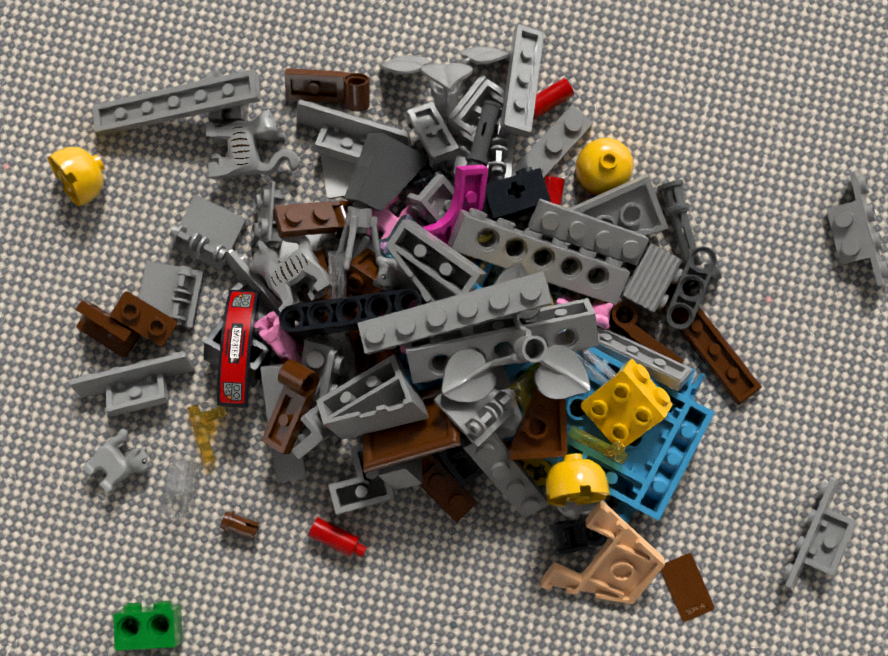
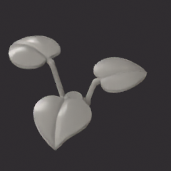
[380,46,510,117]
[441,263,590,402]

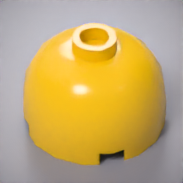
[575,137,634,195]
[47,147,105,206]
[546,454,610,506]

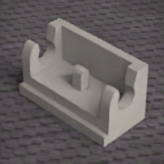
[448,74,505,145]
[406,102,459,171]

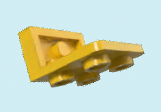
[581,358,673,449]

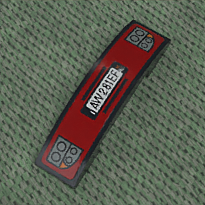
[217,289,260,408]

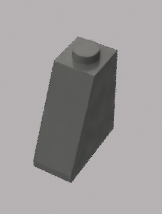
[344,133,429,211]

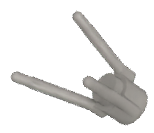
[333,206,381,271]

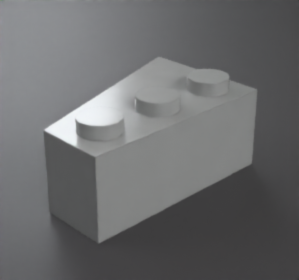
[386,219,487,303]
[316,354,429,440]

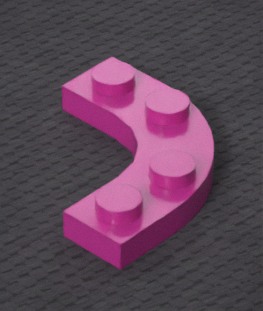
[423,164,488,246]

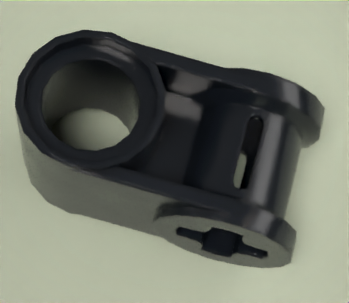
[548,517,608,555]

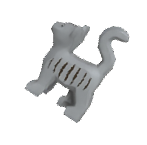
[205,110,299,180]
[249,228,334,313]

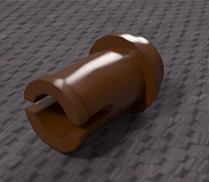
[220,510,260,541]

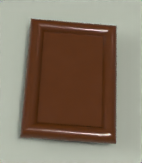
[363,384,461,473]

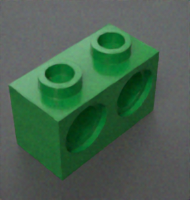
[113,601,183,651]

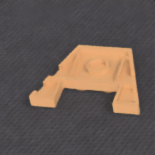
[541,501,665,604]

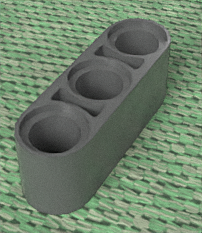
[665,246,717,329]

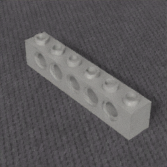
[448,208,630,305]
[405,298,599,384]

